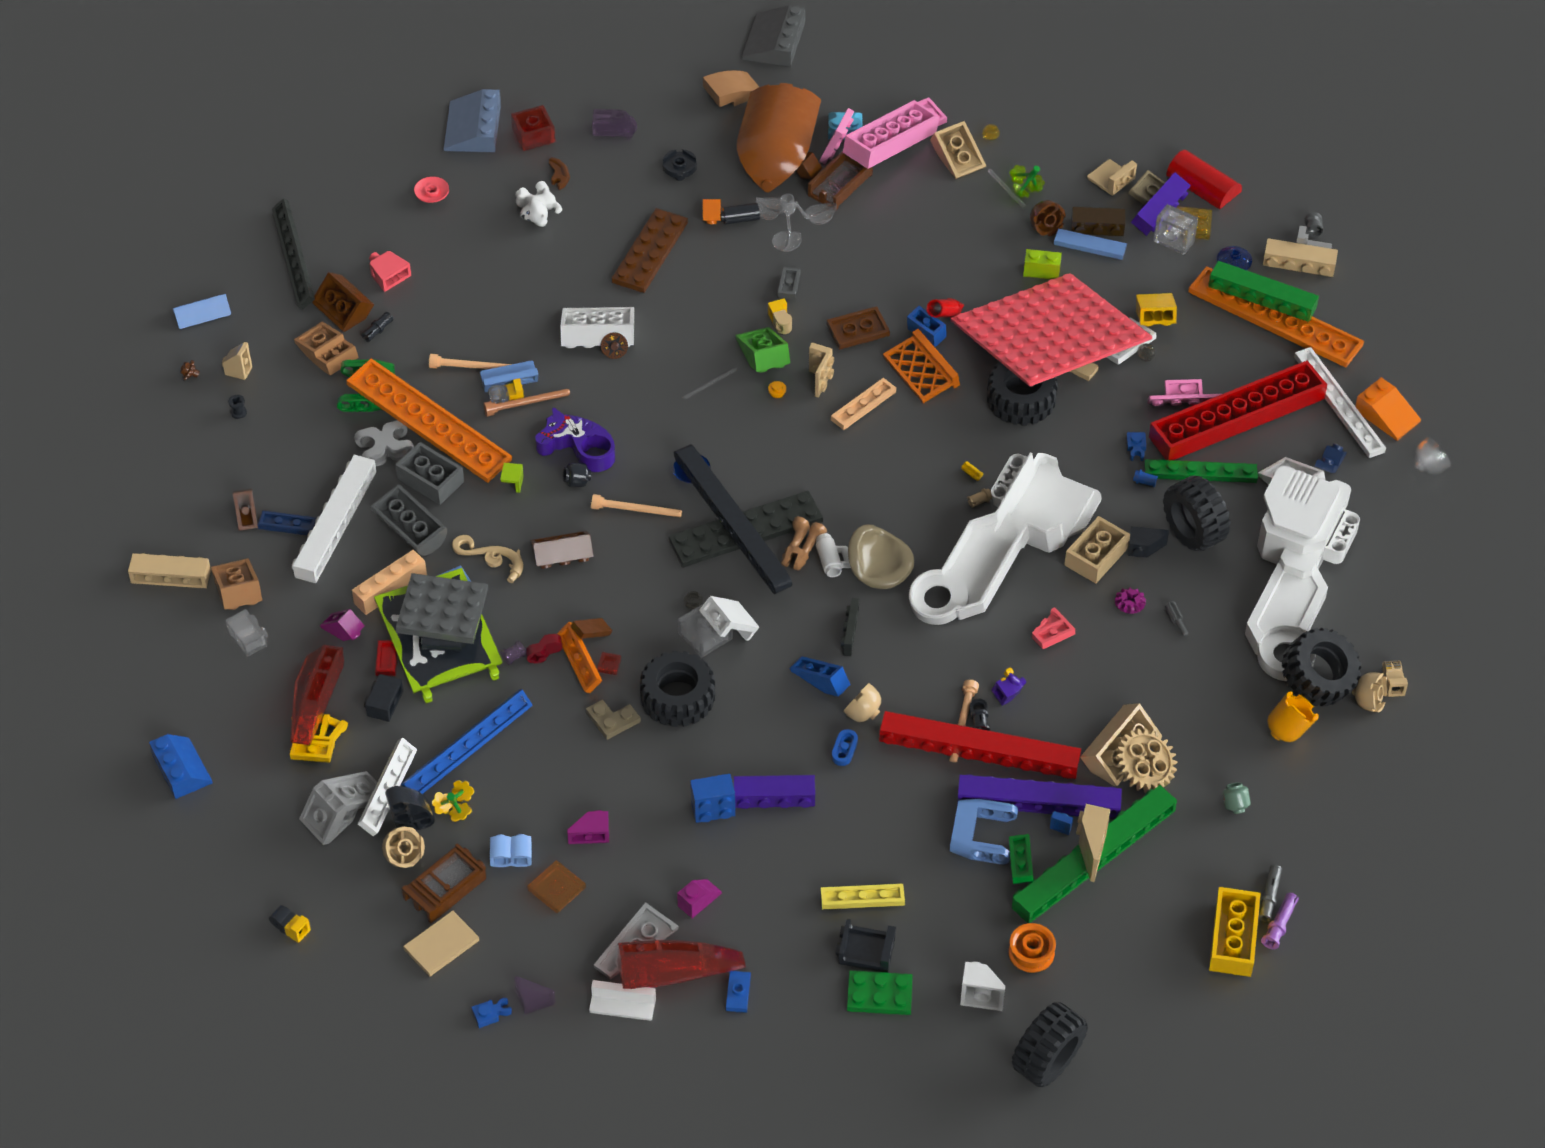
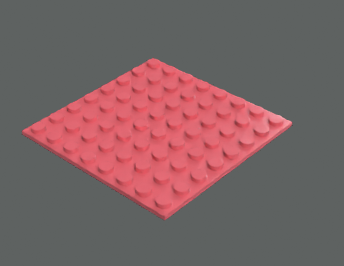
[951,273,1152,386]

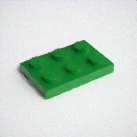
[847,970,913,1015]

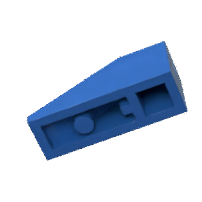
[790,656,851,697]

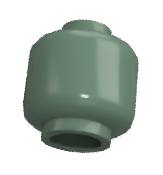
[1222,782,1251,814]

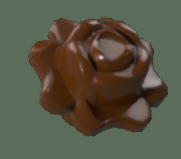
[180,360,200,381]

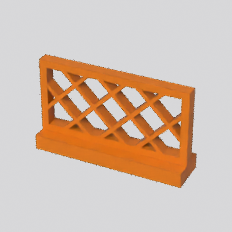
[883,329,960,403]

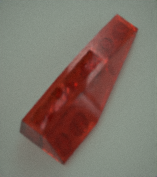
[291,645,344,746]
[617,940,746,989]

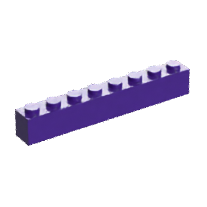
[957,774,1122,820]

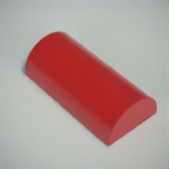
[1166,150,1242,210]

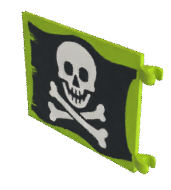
[374,568,502,703]

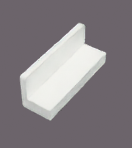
[589,980,656,1021]

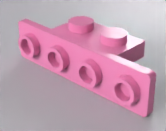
[1147,379,1221,406]

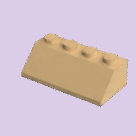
[1080,703,1161,786]

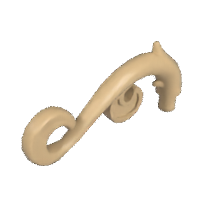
[452,535,523,583]

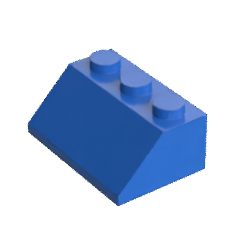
[149,734,213,799]

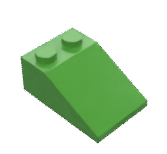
[736,327,790,373]

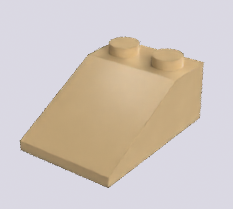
[930,121,986,179]
[1076,804,1110,882]

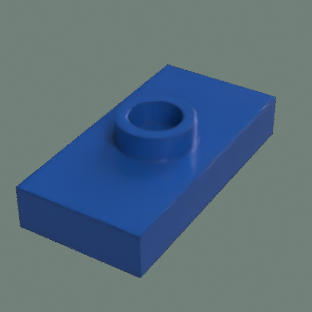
[726,971,751,1013]

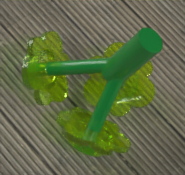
[1010,165,1045,198]

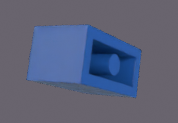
[907,306,946,347]

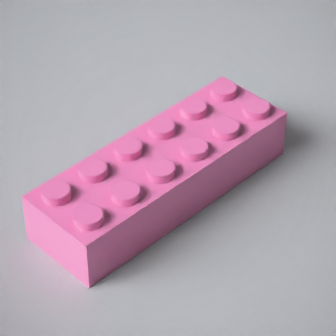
[843,100,939,169]

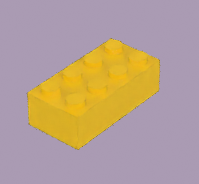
[1209,887,1261,977]

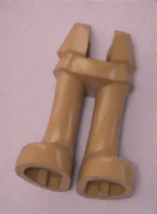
[782,516,827,571]

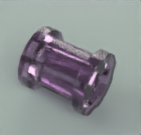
[501,641,526,665]

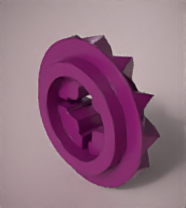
[1115,587,1146,614]

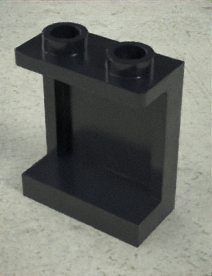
[836,919,896,973]

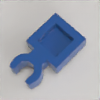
[1126,432,1146,461]
[472,998,512,1028]

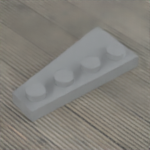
[594,902,679,980]

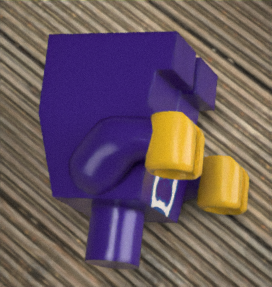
[991,667,1026,706]

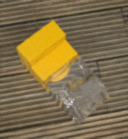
[488,378,524,404]

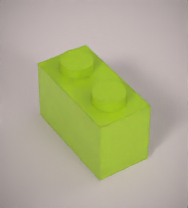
[1023,249,1062,279]

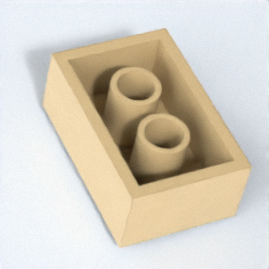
[1065,516,1130,584]

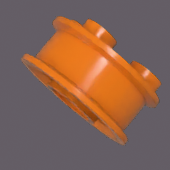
[1008,923,1056,973]

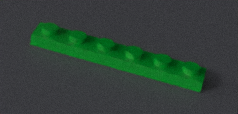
[1144,459,1258,483]

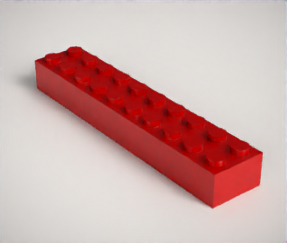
[1149,360,1327,460]

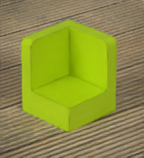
[500,463,524,493]

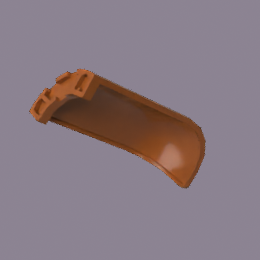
[737,83,821,193]

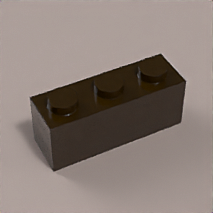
[1071,207,1125,236]

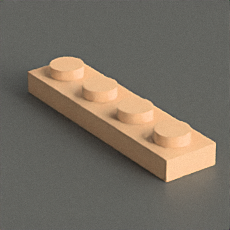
[831,378,896,430]

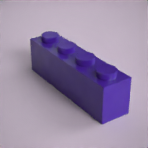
[1131,172,1191,236]
[734,775,815,809]

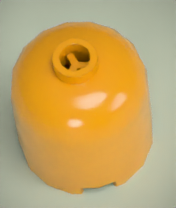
[1267,691,1319,742]

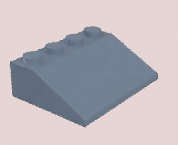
[444,89,501,152]

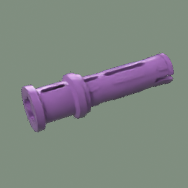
[1261,893,1299,949]

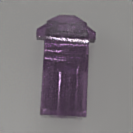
[592,109,637,140]

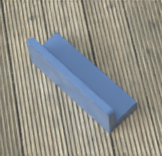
[172,294,231,329]
[480,360,538,392]

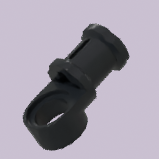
[970,698,990,731]

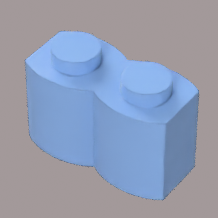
[490,834,532,867]

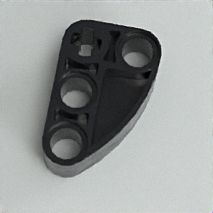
[385,786,435,831]

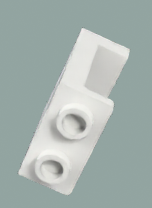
[699,596,759,641]

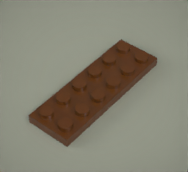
[612,208,688,293]

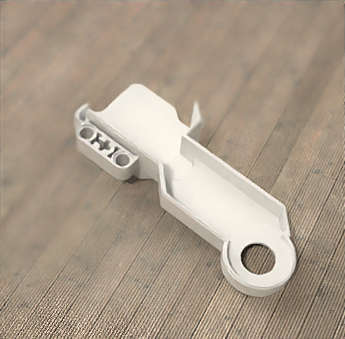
[909,452,1101,625]
[1245,466,1360,681]

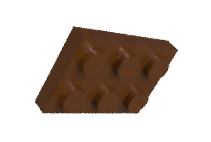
[827,306,890,350]

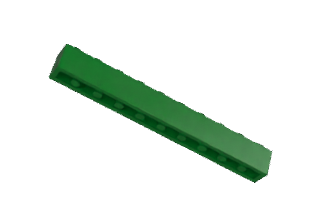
[1012,785,1177,923]

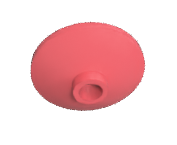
[414,177,449,203]

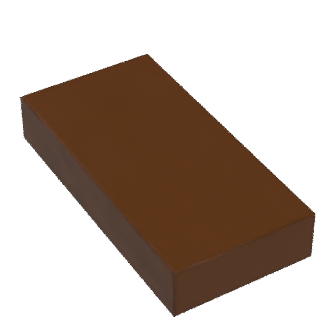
[571,618,613,639]

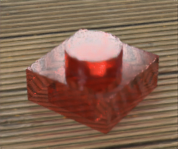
[597,652,621,675]

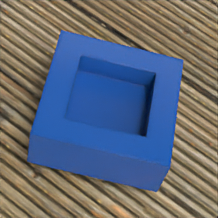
[1050,811,1073,835]

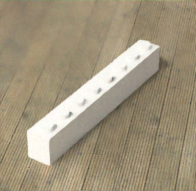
[292,455,376,583]

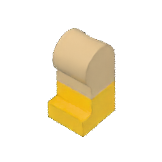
[768,298,792,334]

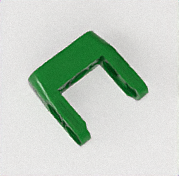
[337,360,395,412]

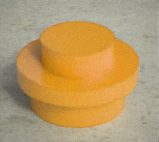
[768,381,786,398]

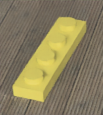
[821,884,905,910]

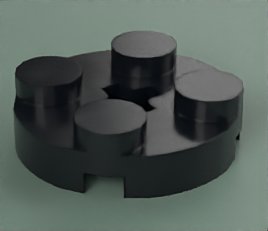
[663,149,697,181]

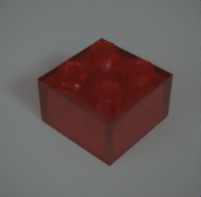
[511,105,556,151]

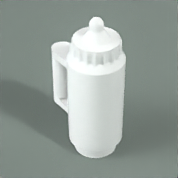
[816,533,851,577]

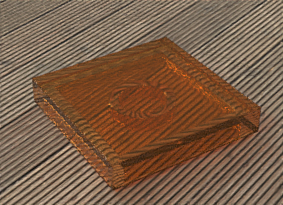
[527,860,586,913]

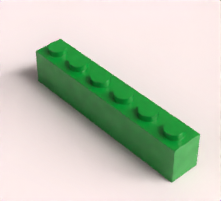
[1209,261,1319,322]

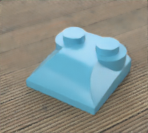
[828,112,863,140]

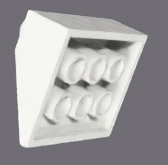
[561,307,634,348]

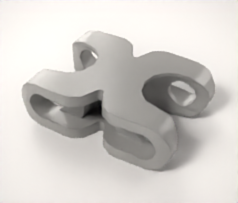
[354,420,414,466]

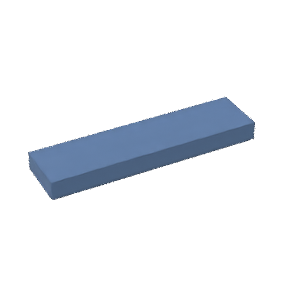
[1054,228,1127,260]

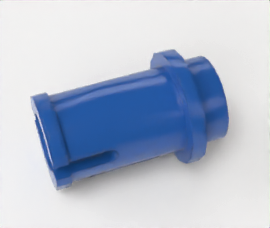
[1133,469,1158,487]

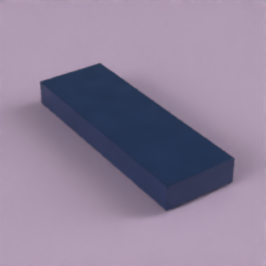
[258,510,317,535]

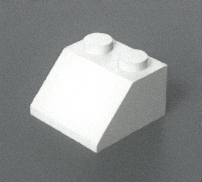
[960,962,1005,1011]

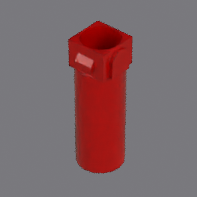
[926,298,964,318]

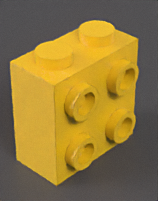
[1136,293,1177,327]

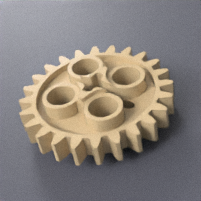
[1114,728,1178,793]

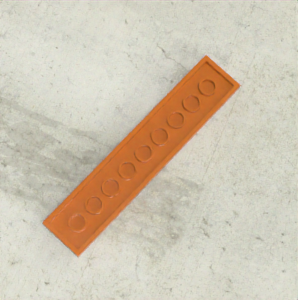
[1188,266,1364,368]
[347,358,512,483]

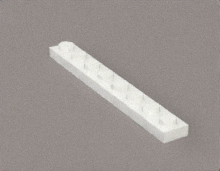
[1294,347,1386,458]

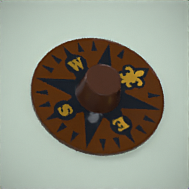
[601,332,628,359]

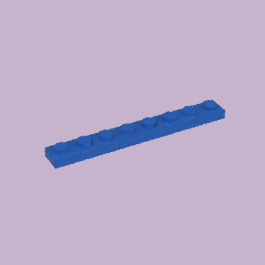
[401,689,533,794]

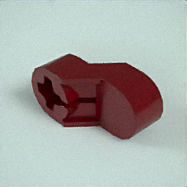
[526,634,562,664]

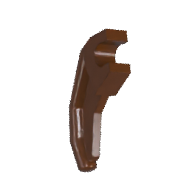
[549,157,570,190]

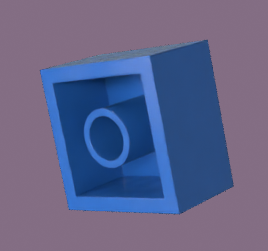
[690,774,735,823]

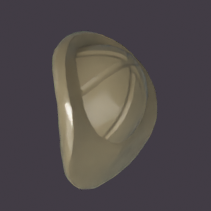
[848,525,914,589]

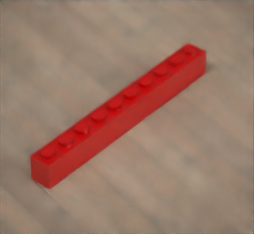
[879,711,1081,779]

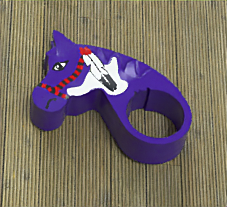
[535,408,615,472]

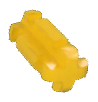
[961,461,983,481]

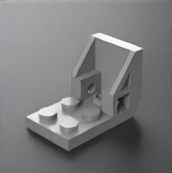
[299,771,377,845]

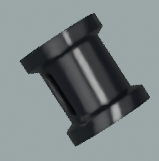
[228,395,247,419]

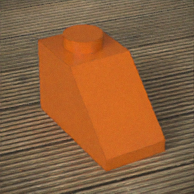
[703,199,721,224]

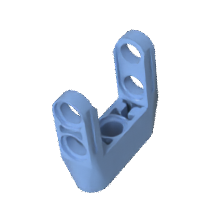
[950,799,1018,864]

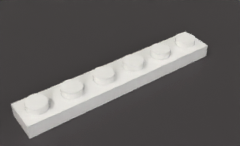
[358,738,417,836]

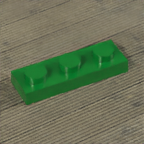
[1009,834,1034,884]

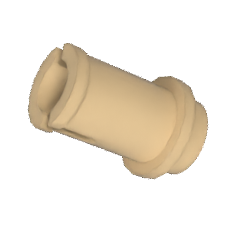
[967,488,992,508]

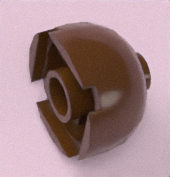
[1030,200,1066,236]

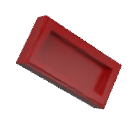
[375,640,397,676]

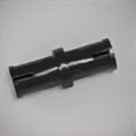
[361,312,394,342]

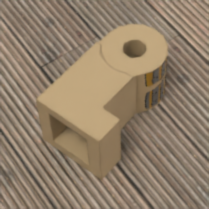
[1382,660,1408,697]

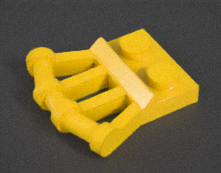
[290,713,348,763]

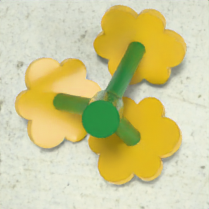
[431,780,474,822]

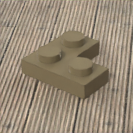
[586,700,641,740]

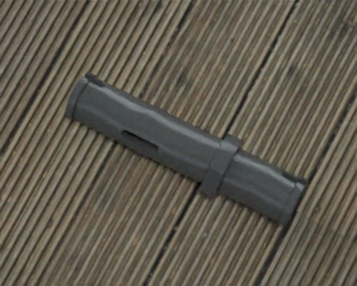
[1258,865,1282,923]

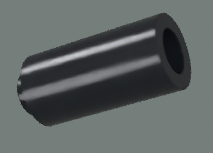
[720,203,760,225]
[422,637,466,652]

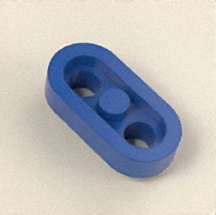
[832,729,858,766]

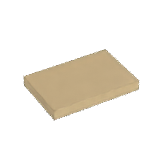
[404,911,479,977]

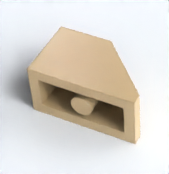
[222,342,252,380]

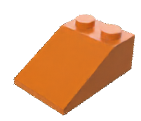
[1355,377,1421,441]

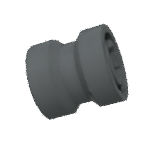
[1305,212,1324,237]

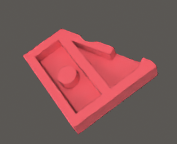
[1032,607,1075,649]

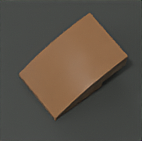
[703,70,759,107]
[294,322,359,376]

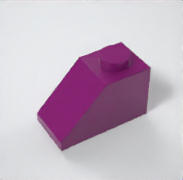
[320,609,364,641]
[567,810,609,844]
[677,879,722,918]

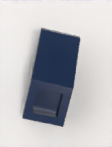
[1315,443,1347,473]

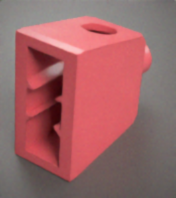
[369,251,411,292]

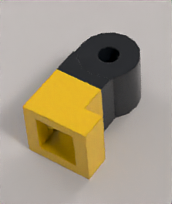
[269,905,311,943]

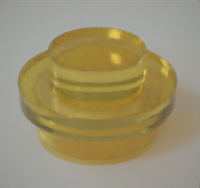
[983,124,1000,140]

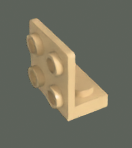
[1087,159,1137,196]
[809,343,834,398]

